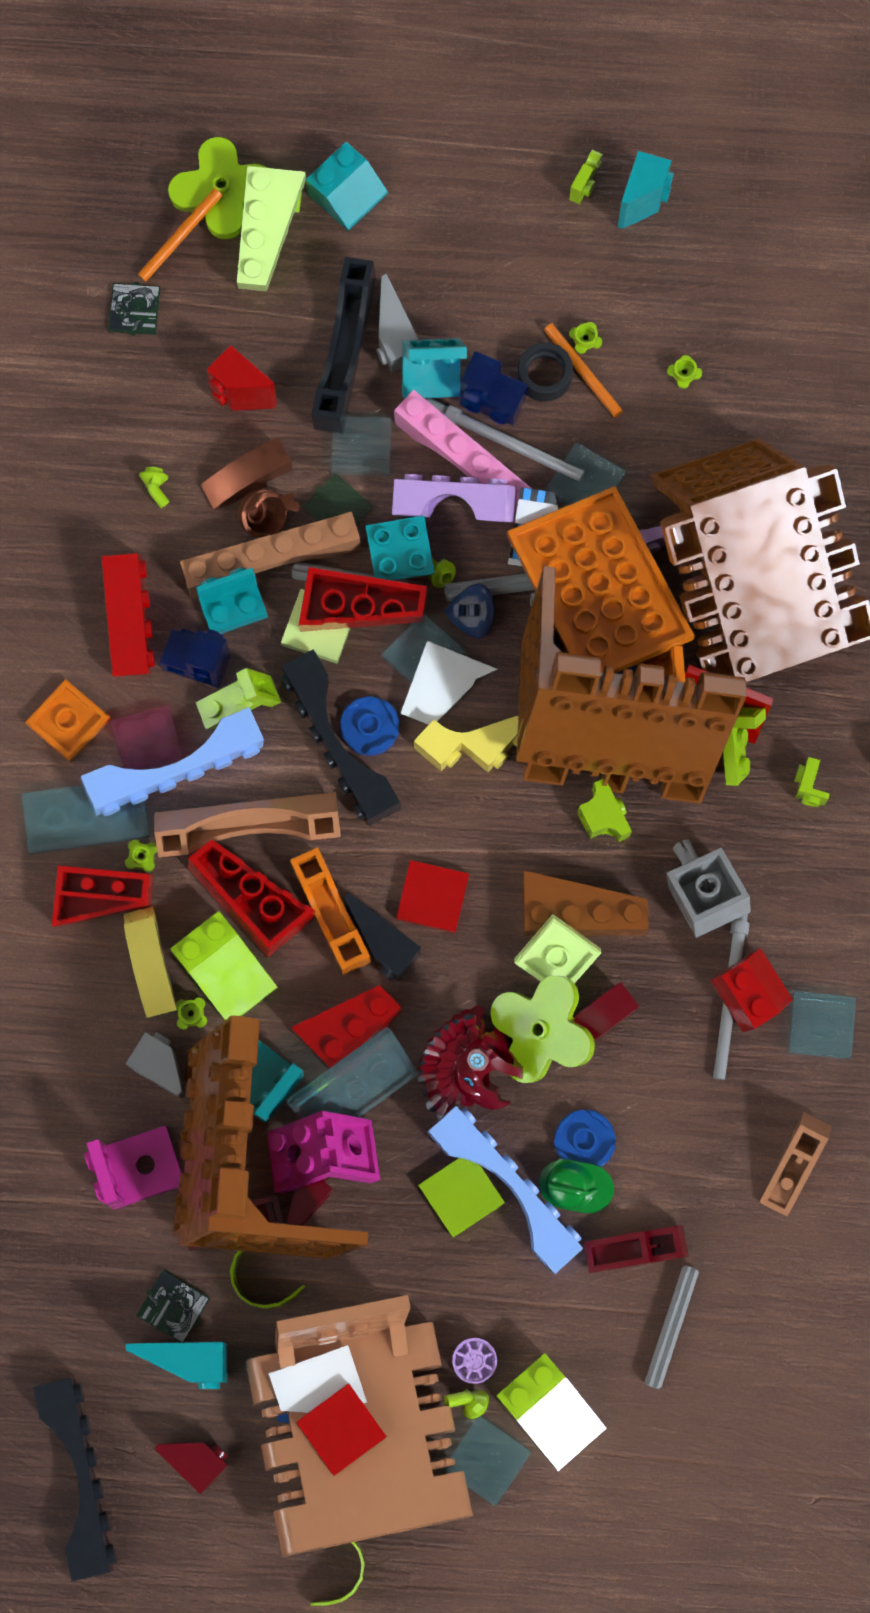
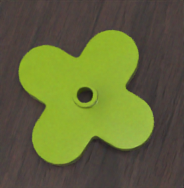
[168,137,267,239]
[491,976,595,1083]

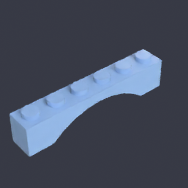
[81,707,264,816]
[426,1106,583,1274]

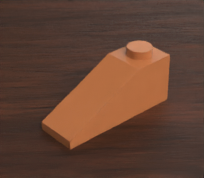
[759,1112,832,1217]

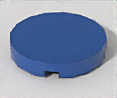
[340,696,400,756]
[554,1110,616,1167]

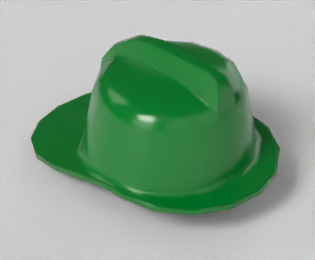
[539,1159,614,1213]

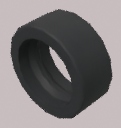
[517,342,573,402]

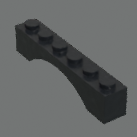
[311,257,376,434]
[280,649,401,826]
[33,1378,117,1582]

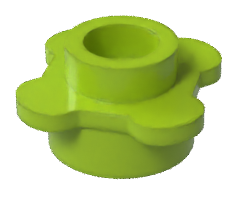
[569,322,602,354]
[667,355,702,389]
[125,840,157,872]
[176,997,207,1030]

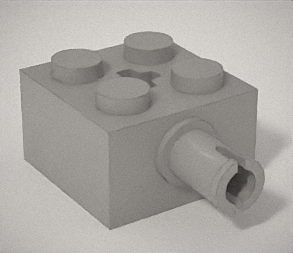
[666,839,751,938]

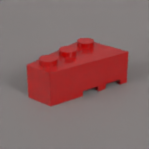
[52,865,154,927]
[291,985,402,1076]

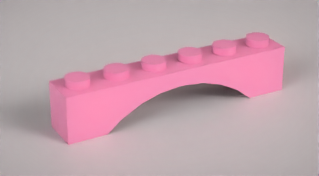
[394,390,532,524]

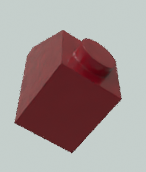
[154,1442,229,1494]

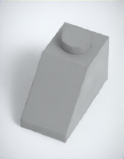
[126,1032,184,1099]

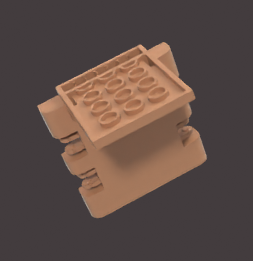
[246,1295,473,1558]

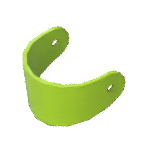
[230,1251,306,1310]
[310,1541,365,1606]

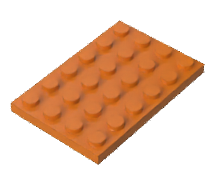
[507,486,694,673]

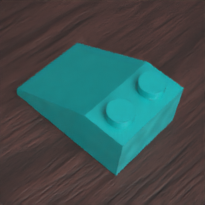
[126,1342,228,1389]

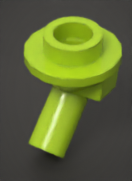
[139,467,170,509]
[427,558,456,588]
[444,1388,489,1419]

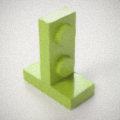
[195,668,281,730]
[723,707,766,786]

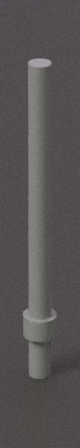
[427,398,585,482]
[713,914,750,1080]

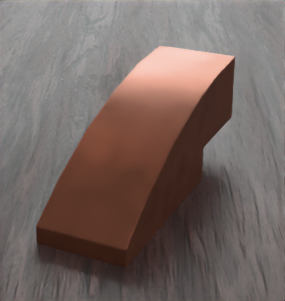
[201,437,292,511]

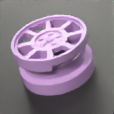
[452,1338,497,1384]

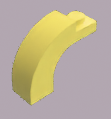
[123,907,177,1018]

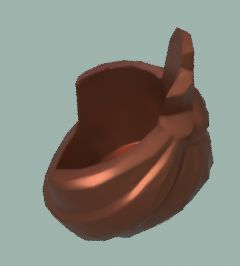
[238,489,300,538]

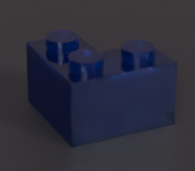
[460,351,528,426]
[160,629,231,689]

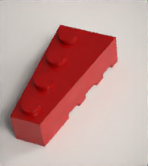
[102,553,156,678]
[298,567,428,632]
[188,839,315,958]

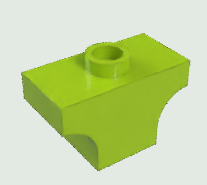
[577,779,632,842]

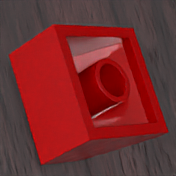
[206,345,277,411]
[710,947,793,1032]

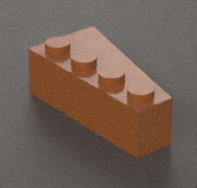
[523,870,649,937]

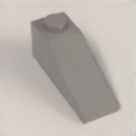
[376,274,419,373]

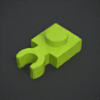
[569,150,603,205]

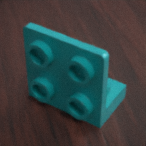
[402,338,467,399]
[365,515,434,581]
[196,567,268,637]
[250,1040,304,1124]

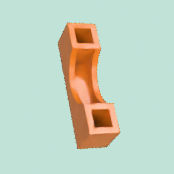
[290,847,371,976]

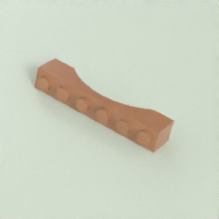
[180,512,361,599]
[154,792,341,858]

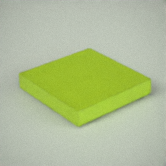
[418,1158,505,1238]

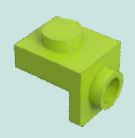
[794,757,830,807]

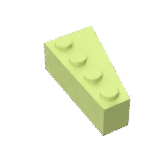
[237,166,306,291]

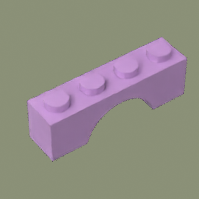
[392,474,516,523]

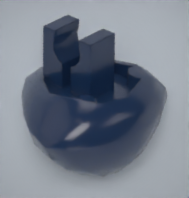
[445,583,495,639]

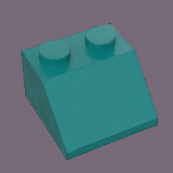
[306,142,388,231]
[617,151,674,229]

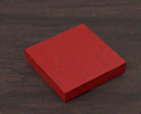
[396,860,469,934]
[296,1383,387,1476]

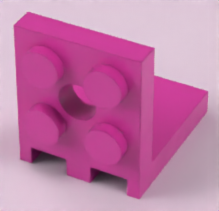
[267,1111,380,1194]
[84,1125,182,1210]

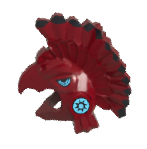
[416,1004,523,1120]

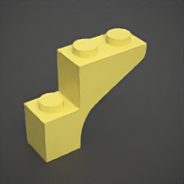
[414,716,518,772]

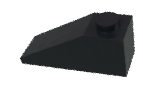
[344,893,421,981]

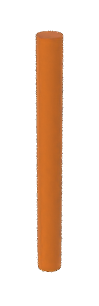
[138,187,223,282]
[544,323,623,418]

